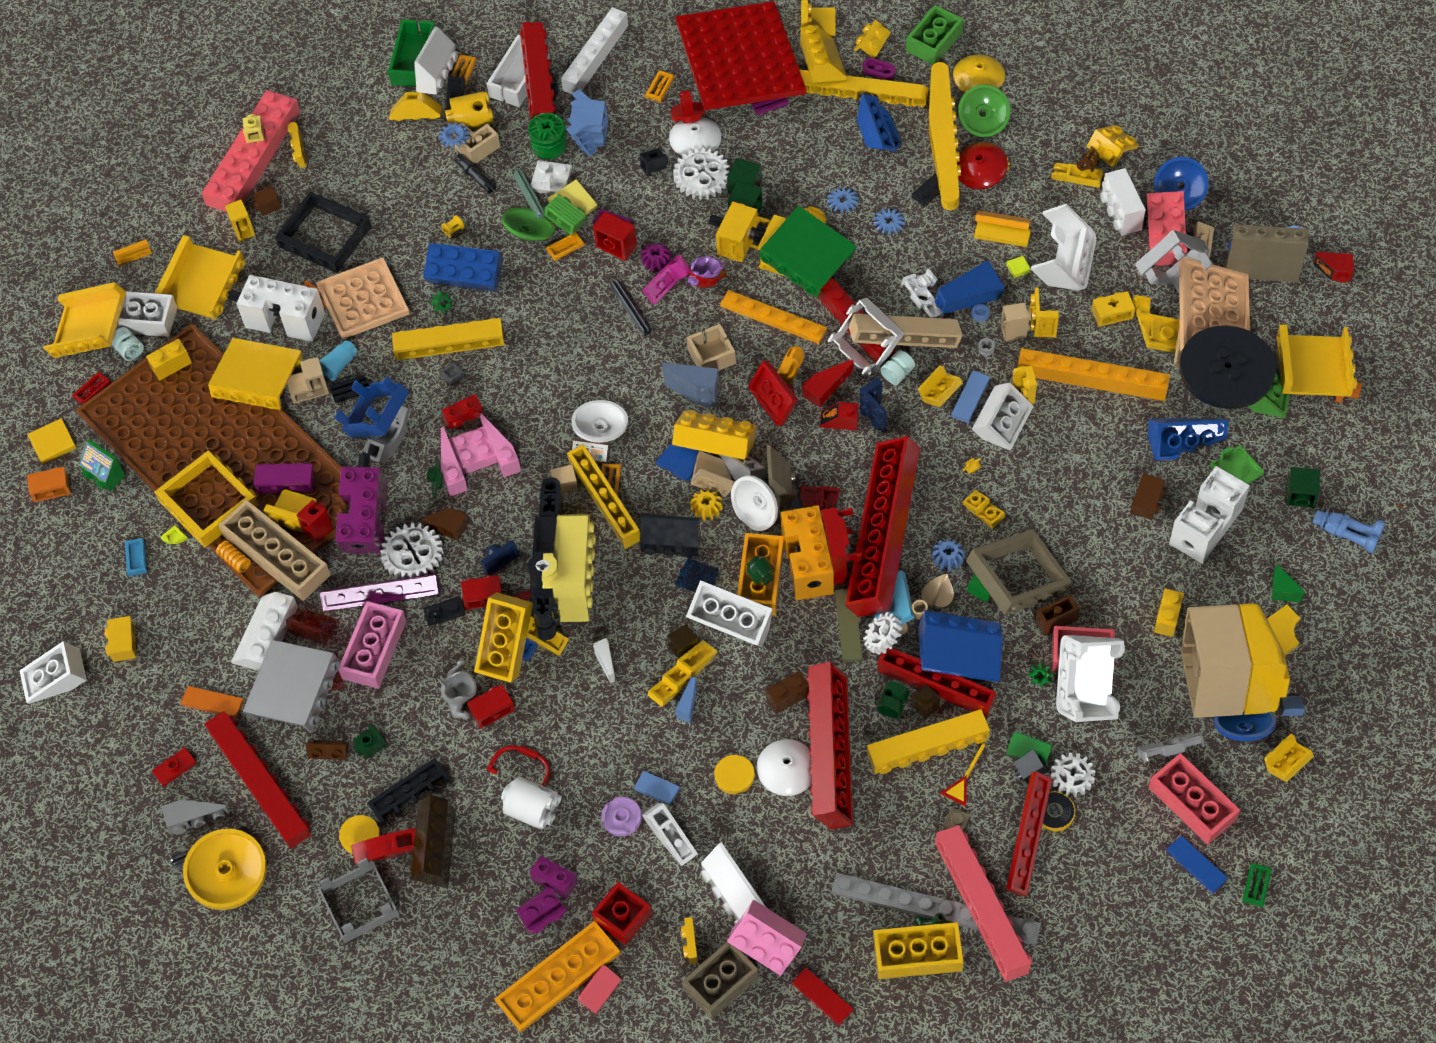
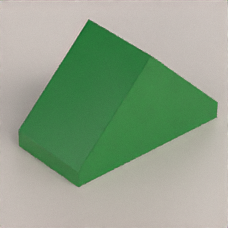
[1271,565,1305,603]

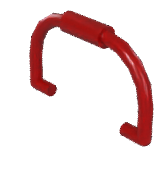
[487,745,551,787]

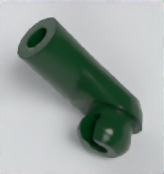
[914,913,945,926]

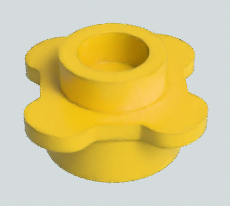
[963,458,982,474]

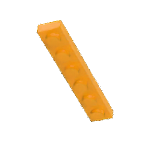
[720,290,827,344]

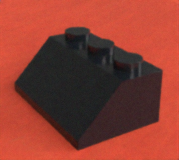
[640,514,701,558]

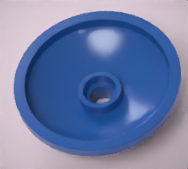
[1154,157,1209,211]
[1214,712,1276,742]

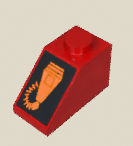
[1313,252,1353,283]
[820,402,859,430]

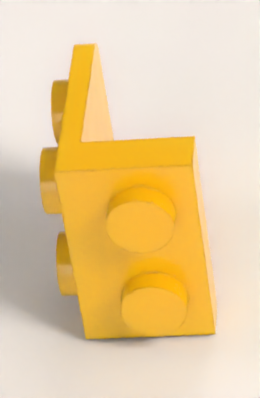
[1086,125,1139,167]
[263,490,317,532]

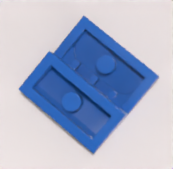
[655,443,710,481]

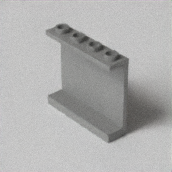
[243,640,340,733]

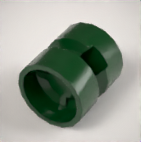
[876,681,910,719]

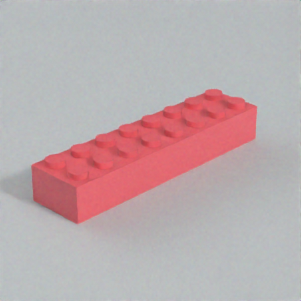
[202,90,301,212]

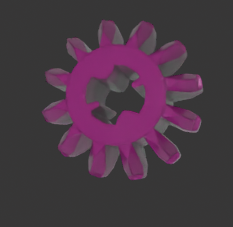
[641,242,671,272]

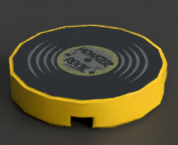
[1042,791,1075,832]

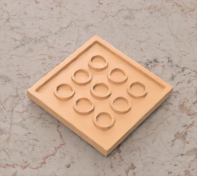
[316,257,410,340]

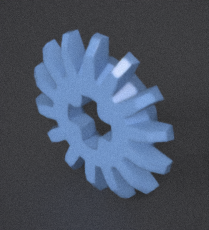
[438,122,470,148]
[827,187,859,213]
[873,208,905,235]

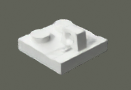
[530,160,572,194]

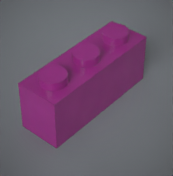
[254,462,316,494]

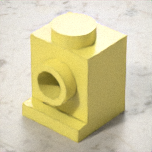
[243,114,264,143]

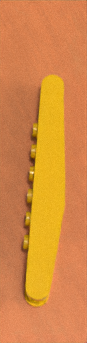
[929,62,961,210]

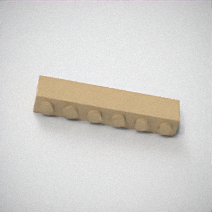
[849,314,963,348]

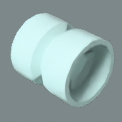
[111,327,144,361]
[880,350,915,385]

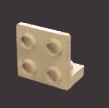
[691,451,735,497]

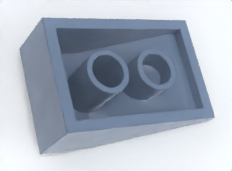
[662,362,720,408]

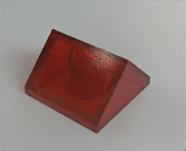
[286,608,338,645]

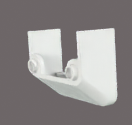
[1031,204,1096,291]

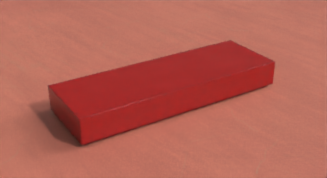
[792,968,853,1026]

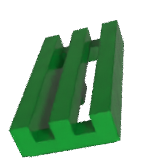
[1242,863,1272,908]

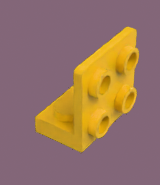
[801,0,836,36]
[1029,287,1059,337]

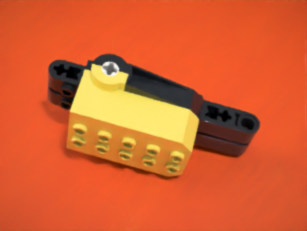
[528,477,596,641]

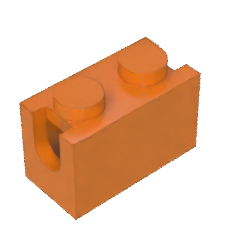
[27,467,71,502]

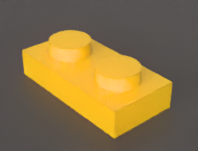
[681,917,698,965]

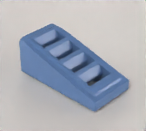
[675,677,697,723]

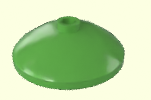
[958,85,1010,138]
[502,208,555,241]

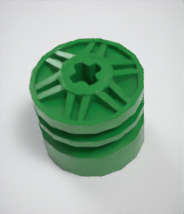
[528,113,567,159]

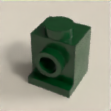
[353,724,386,760]

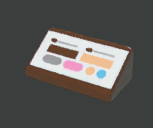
[571,438,610,465]

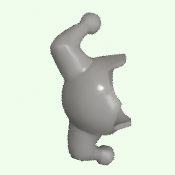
[440,659,477,720]

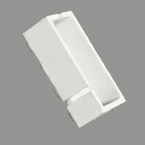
[486,35,550,107]

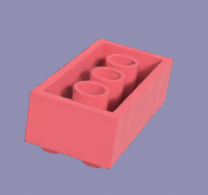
[1147,191,1187,266]
[1148,753,1240,845]

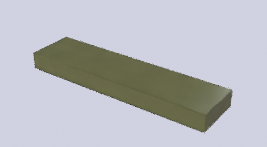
[835,589,862,662]

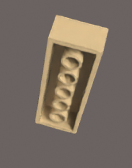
[219,500,331,601]

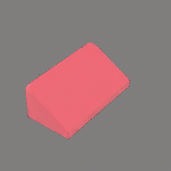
[578,964,621,1014]

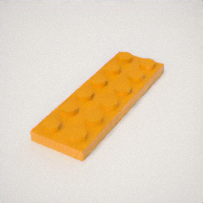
[494,921,621,1033]

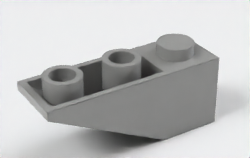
[161,800,230,835]

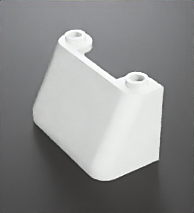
[1056,635,1125,722]

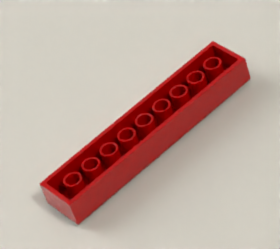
[845,436,920,617]

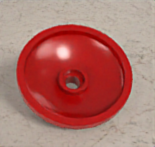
[957,142,1008,190]

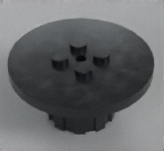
[1179,325,1276,409]

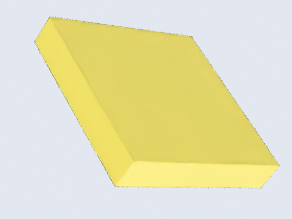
[548,180,598,215]

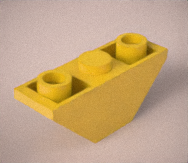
[389,92,443,121]

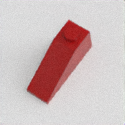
[802,359,854,407]

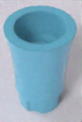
[319,340,357,381]

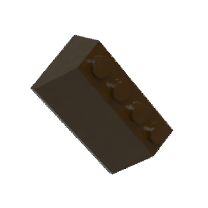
[410,794,456,888]

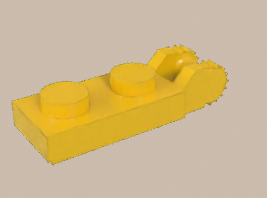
[287,122,307,168]
[1051,163,1104,188]

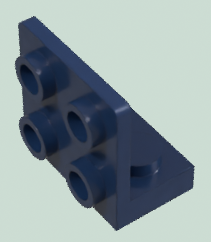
[859,377,887,433]

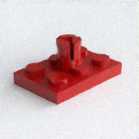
[748,360,798,427]

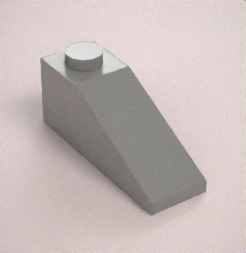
[720,455,766,482]

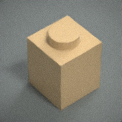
[548,465,578,493]

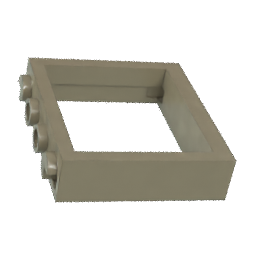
[966,529,1072,615]

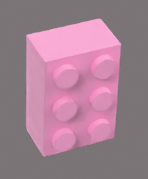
[727,900,807,976]

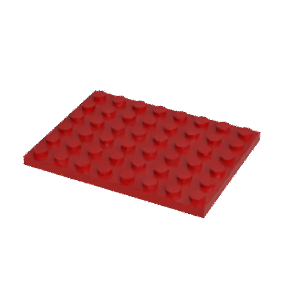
[675,1,806,111]

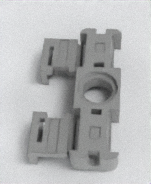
[1137,733,1205,762]

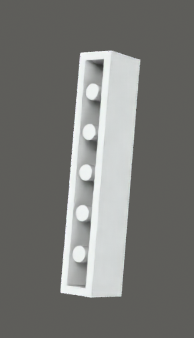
[561,7,628,94]

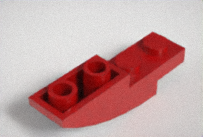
[351,828,415,865]

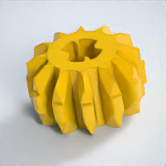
[690,489,723,522]

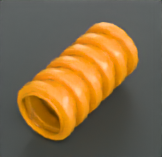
[216,541,251,573]

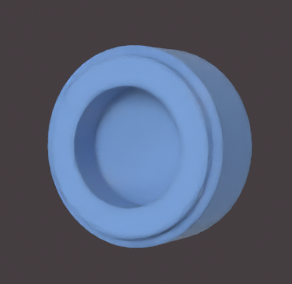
[971,304,990,322]

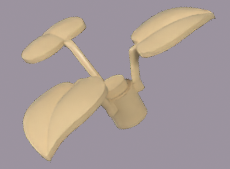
[872,574,954,636]

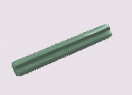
[513,170,545,219]

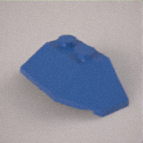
[857,94,902,152]

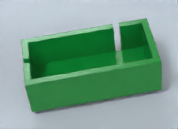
[388,19,436,87]

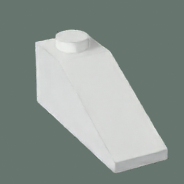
[642,803,698,866]

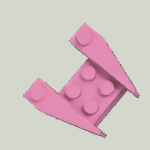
[441,413,521,497]

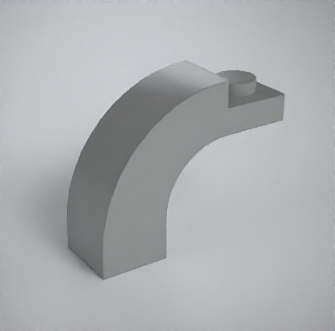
[364,405,411,463]

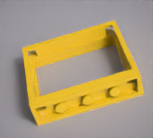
[155,451,258,548]

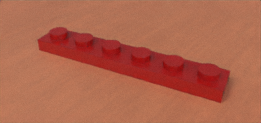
[1006,771,1052,896]

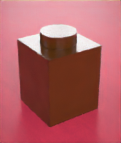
[252,186,282,216]

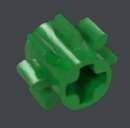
[429,290,453,313]
[1028,660,1054,687]

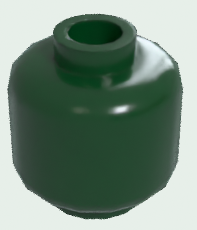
[746,555,775,585]

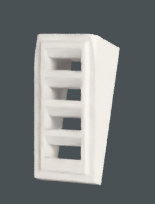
[593,638,615,683]

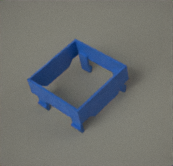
[335,377,409,438]

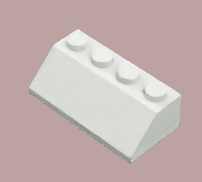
[414,27,458,95]
[686,580,773,647]
[231,592,298,671]
[701,842,765,924]

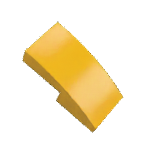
[963,490,1005,529]

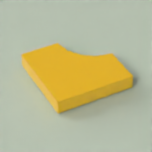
[1267,604,1300,655]

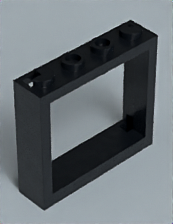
[275,192,372,273]

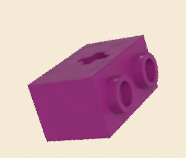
[529,855,578,900]

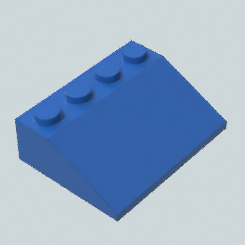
[918,610,1003,682]

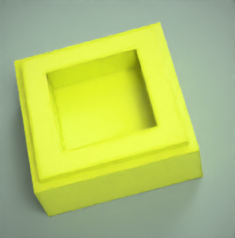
[1006,256,1031,278]

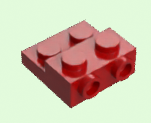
[442,394,483,429]

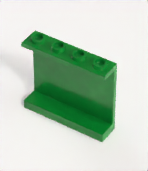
[759,205,857,298]

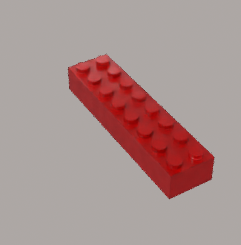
[807,662,853,829]

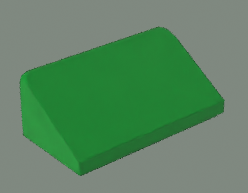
[1006,731,1052,764]

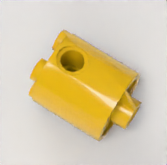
[445,91,494,130]

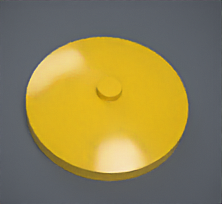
[183,829,267,910]

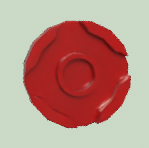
[670,90,706,124]

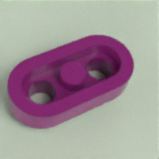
[863,58,896,81]

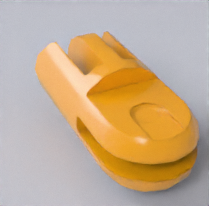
[777,346,804,384]

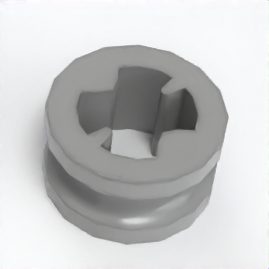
[978,338,995,356]

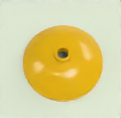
[953,54,1005,93]

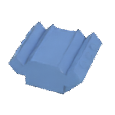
[566,89,608,157]

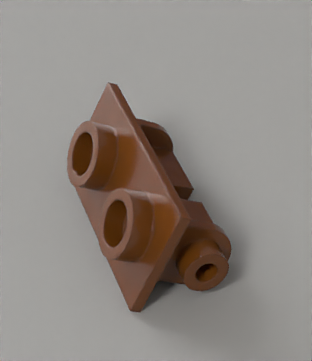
[1077,146,1100,173]
[305,739,349,760]

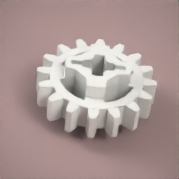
[863,612,903,655]
[1050,753,1095,797]

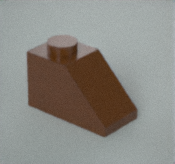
[422,508,469,541]

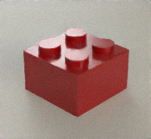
[593,211,637,261]
[591,882,652,946]

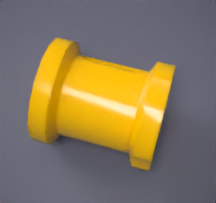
[441,215,465,238]

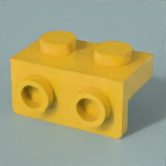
[853,19,891,58]
[918,365,962,408]
[1264,734,1314,783]

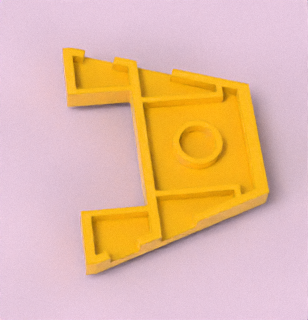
[1132,295,1180,353]

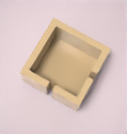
[686,324,736,371]

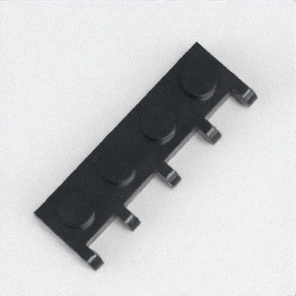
[367,758,451,826]

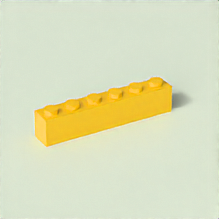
[392,318,505,360]
[567,444,640,549]
[867,710,990,774]

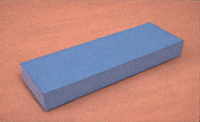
[951,371,990,423]

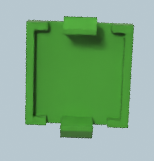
[1209,445,1264,484]

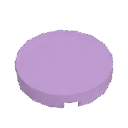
[601,797,642,836]

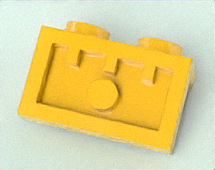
[1012,366,1037,404]

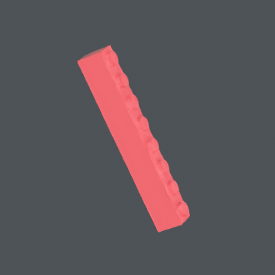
[935,825,1032,982]

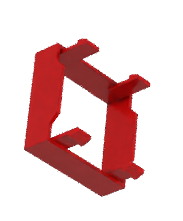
[821,507,862,585]

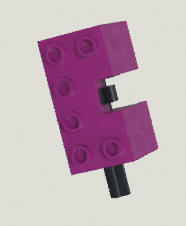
[335,452,388,554]

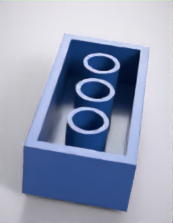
[423,243,503,291]

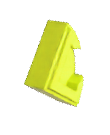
[160,525,188,544]

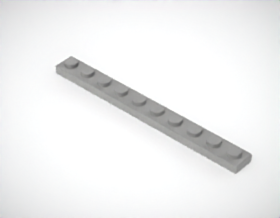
[831,873,1041,945]

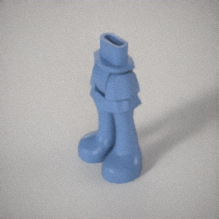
[1312,510,1385,554]

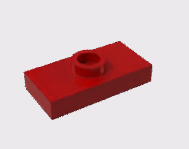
[151,747,197,787]

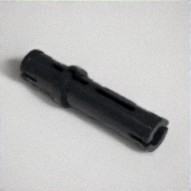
[454,153,496,194]

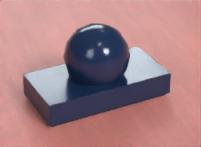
[480,540,520,576]

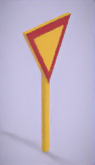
[939,743,986,807]

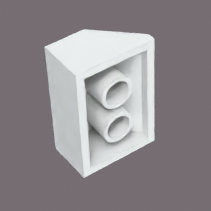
[972,383,1034,450]

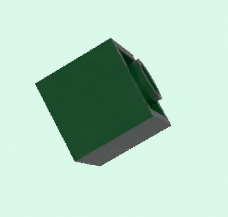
[727,158,762,194]
[727,181,763,214]
[1285,467,1320,508]

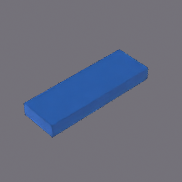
[1166,836,1228,894]

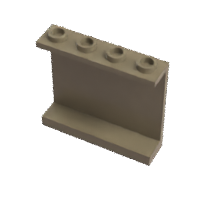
[1224,224,1309,282]

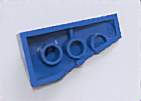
[1148,418,1228,461]

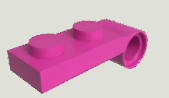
[642,255,691,304]

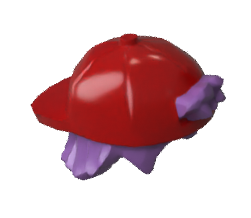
[688,255,727,288]

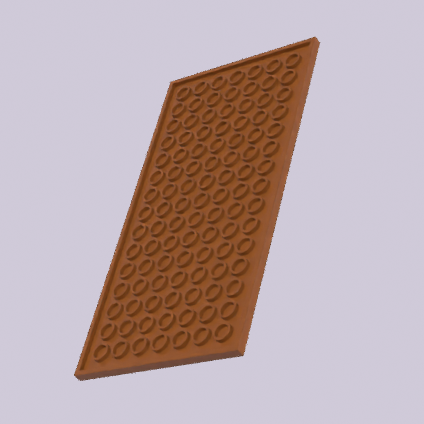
[75,324,349,598]

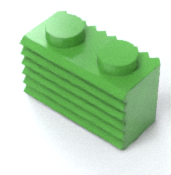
[544,194,587,236]

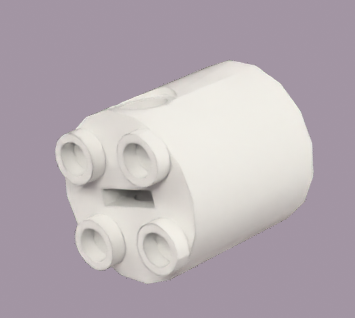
[501,776,562,829]

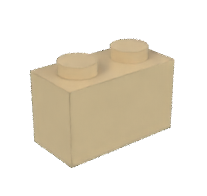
[1001,303,1031,341]

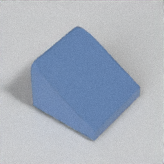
[1280,696,1305,716]

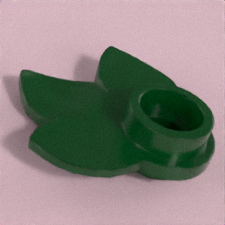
[427,460,444,498]

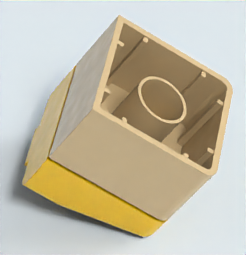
[1181,603,1290,718]

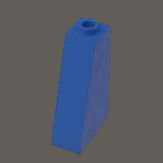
[935,261,1005,314]

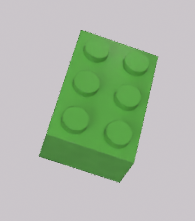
[906,5,963,65]

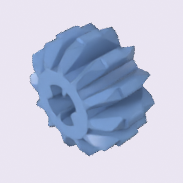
[932,537,965,572]

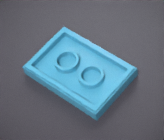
[874,570,915,625]

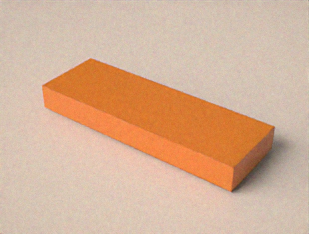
[181,686,244,718]

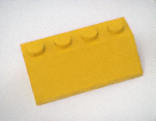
[800,25,847,83]

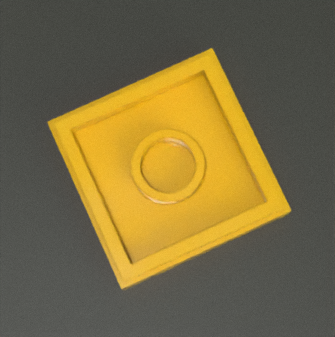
[27,418,76,464]

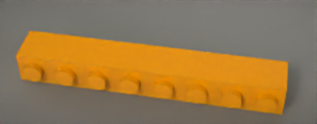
[1017,348,1170,401]

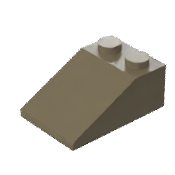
[767,445,796,507]

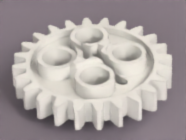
[673,147,730,200]
[380,523,444,579]

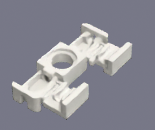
[901,269,944,318]

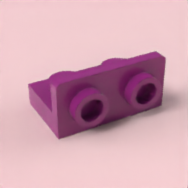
[515,886,567,934]

